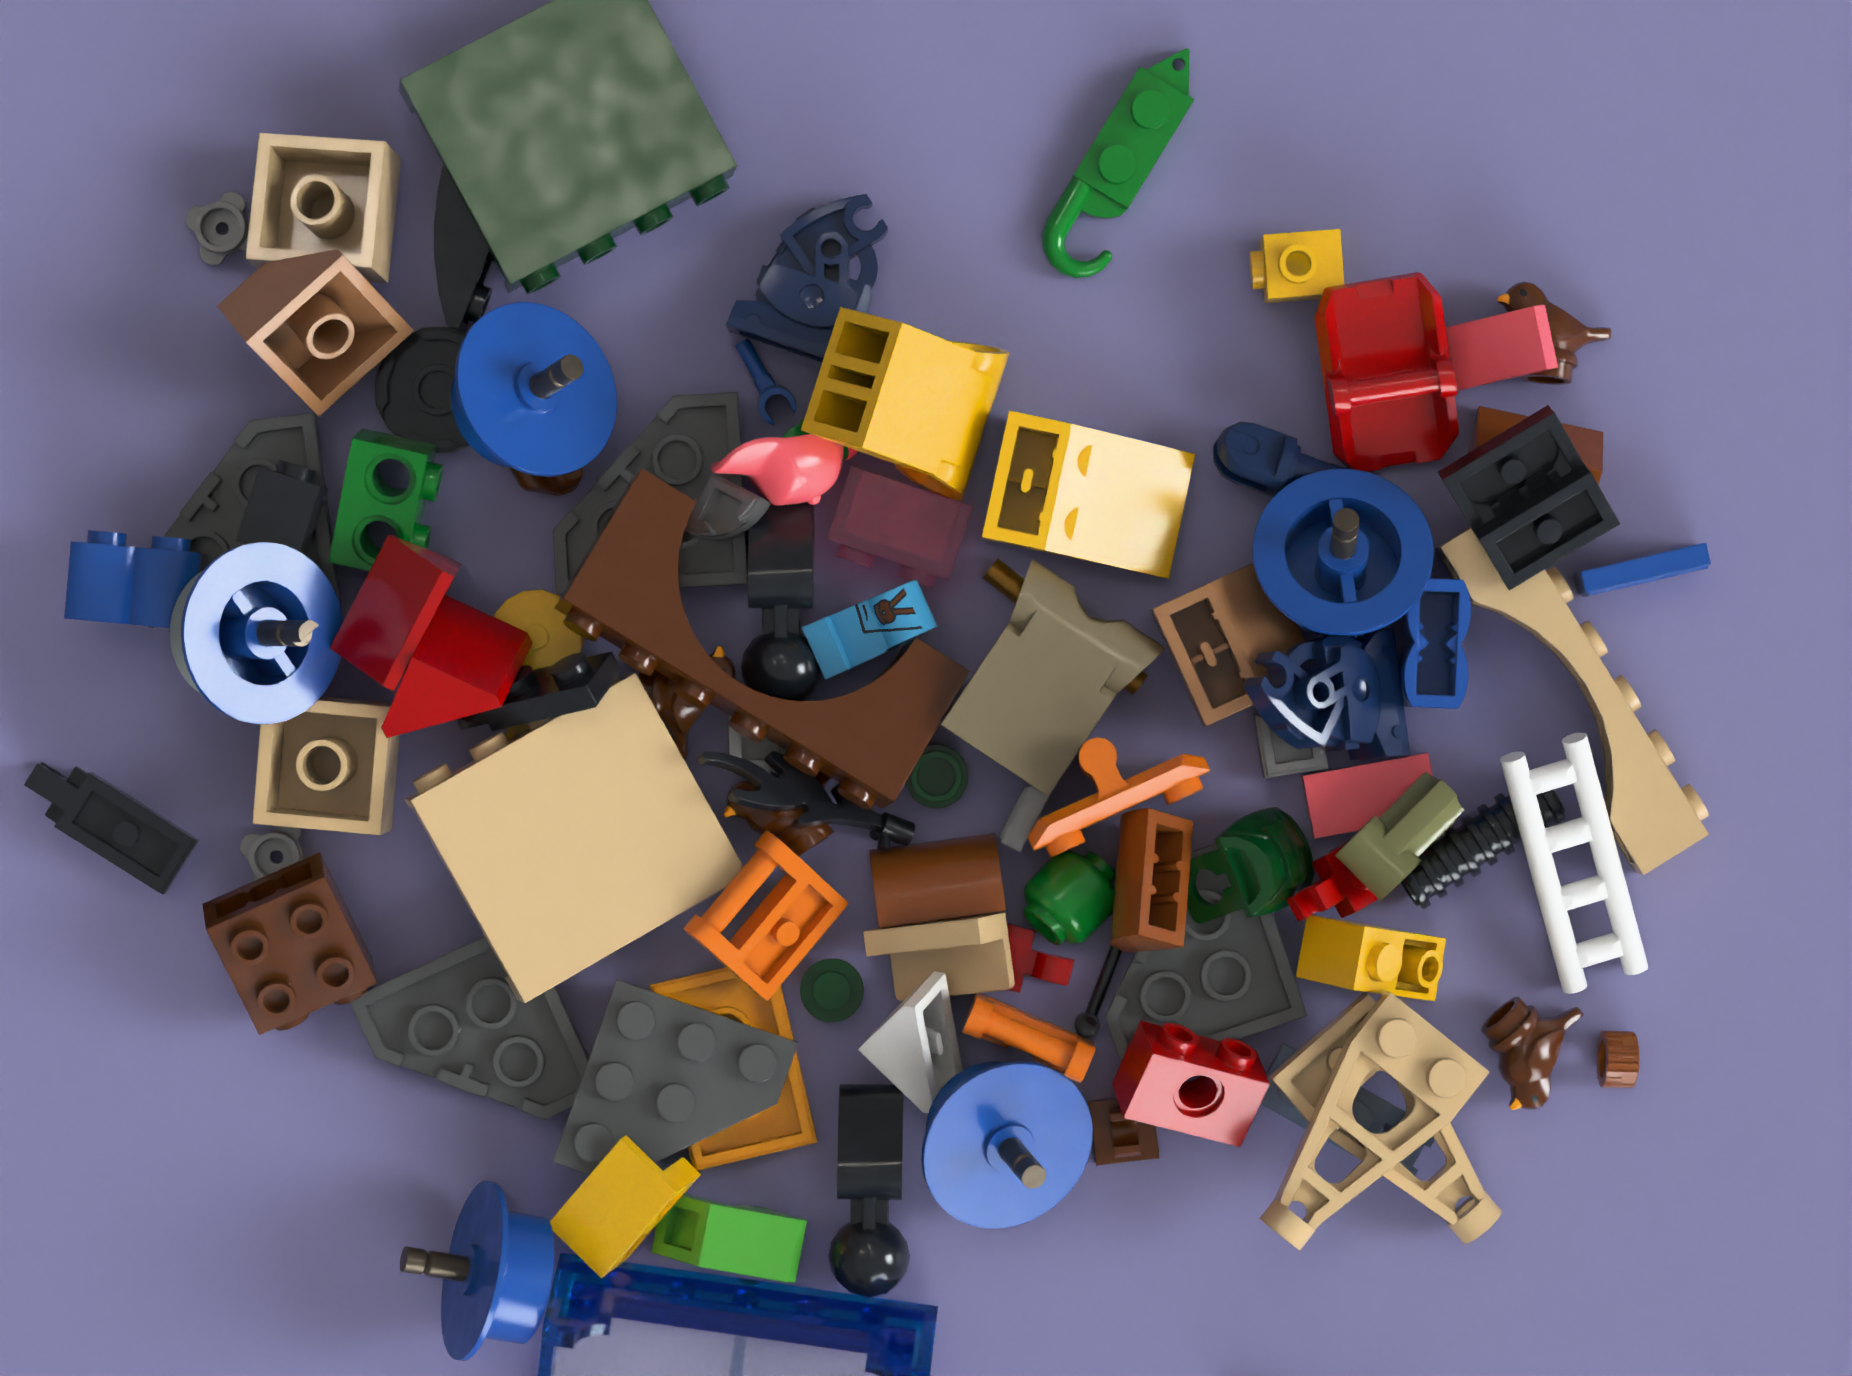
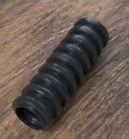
[1401,790,1565,909]

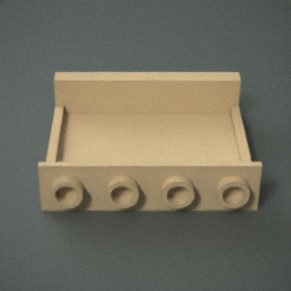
[404,673,744,1003]

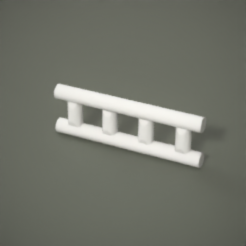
[1500,733,1648,994]

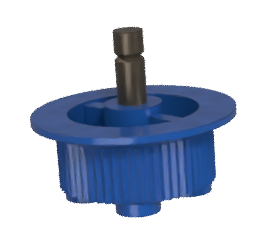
[1252,469,1434,638]

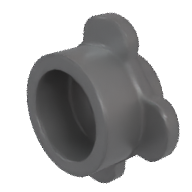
[186,192,249,266]
[240,826,307,882]

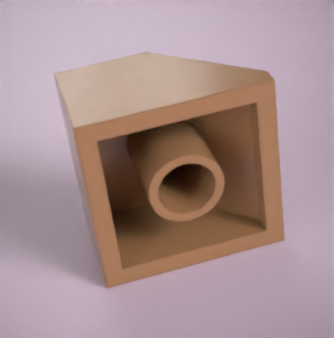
[217,249,414,416]

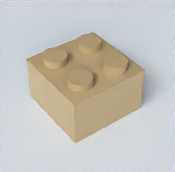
[246,133,401,283]
[252,696,400,835]

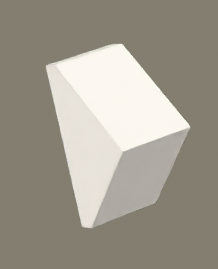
[858,971,963,1113]

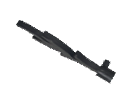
[698,751,915,852]

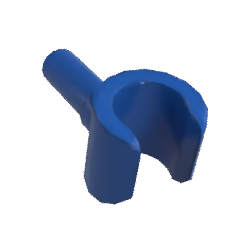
[735,338,796,425]

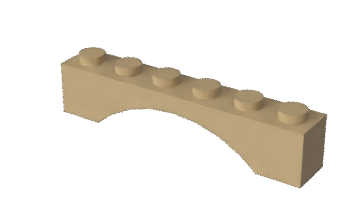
[1435,527,1709,875]

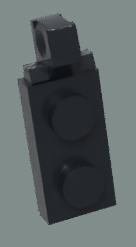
[456,651,621,731]
[24,762,199,895]

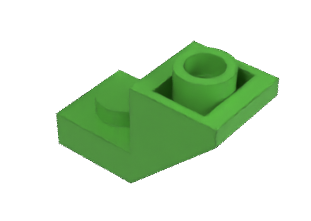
[651,1193,807,1283]

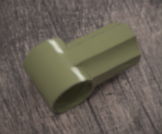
[1335,772,1464,901]

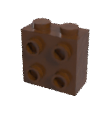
[202,852,377,1035]

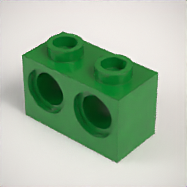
[328,428,443,571]

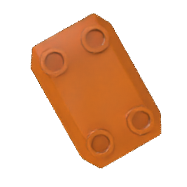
[1027,737,1211,858]

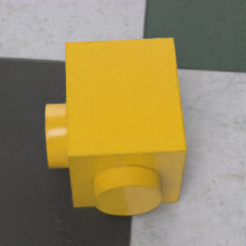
[1249,229,1344,304]

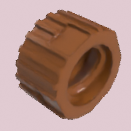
[1596,1031,1639,1088]

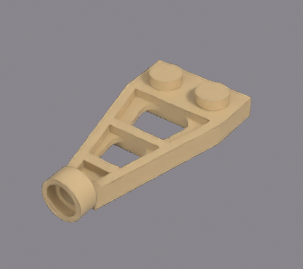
[1259,990,1490,1251]
[1268,992,1502,1244]

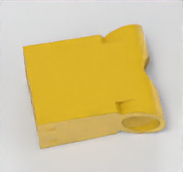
[801,307,1010,501]

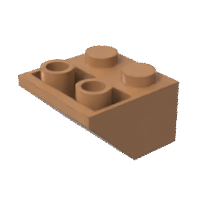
[1150,563,1305,726]

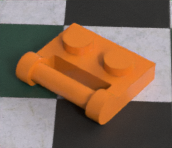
[683,830,849,1001]
[962,993,1096,1083]

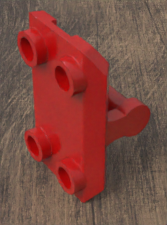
[1314,272,1459,472]

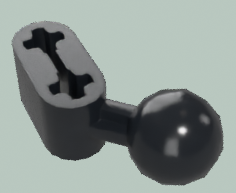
[741,498,822,701]
[828,1084,910,1298]

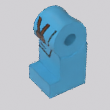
[802,579,938,680]

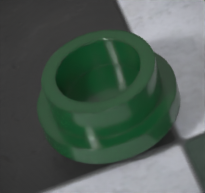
[905,745,968,808]
[800,958,864,1022]

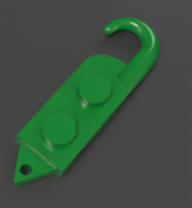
[1042,48,1194,278]

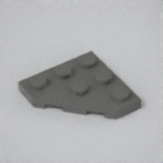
[553,392,748,594]
[148,412,341,628]
[1104,843,1308,1063]
[350,936,589,1120]
[553,979,798,1175]

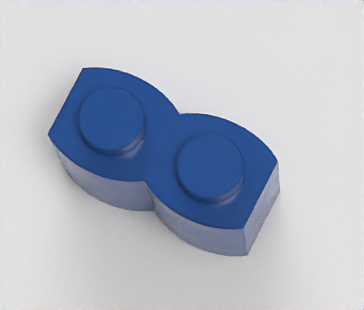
[64,530,205,628]
[1399,578,1471,709]

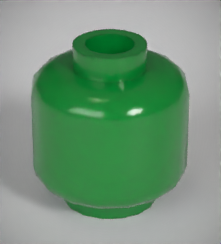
[1023,850,1116,945]

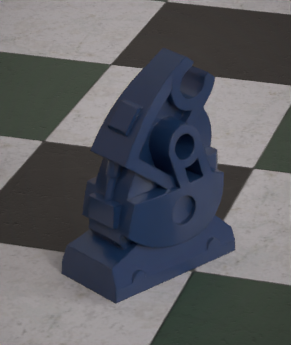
[726,194,888,363]
[1244,628,1410,761]

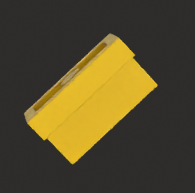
[550,1135,701,1279]

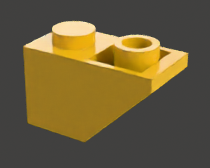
[1296,915,1446,1001]

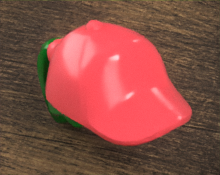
[711,418,860,506]

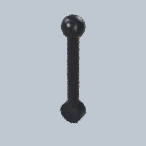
[1074,945,1122,1038]

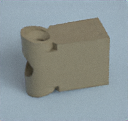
[941,559,1166,796]

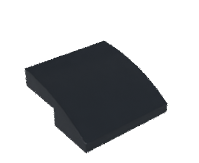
[1438,405,1620,591]

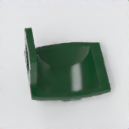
[1187,807,1315,924]

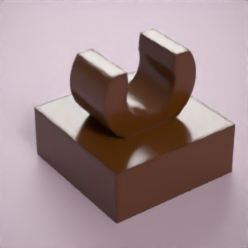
[1088,1097,1160,1166]

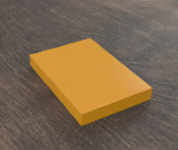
[650,966,818,1171]

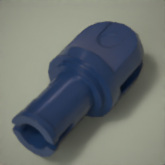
[1213,421,1349,497]

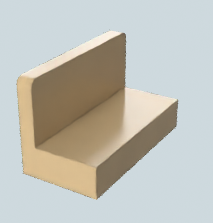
[863,912,1015,1001]

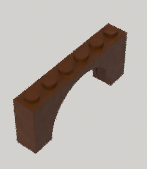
[554,468,970,810]

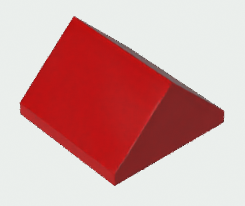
[330,535,462,691]
[381,595,533,738]

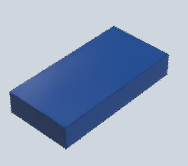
[1573,543,1711,597]

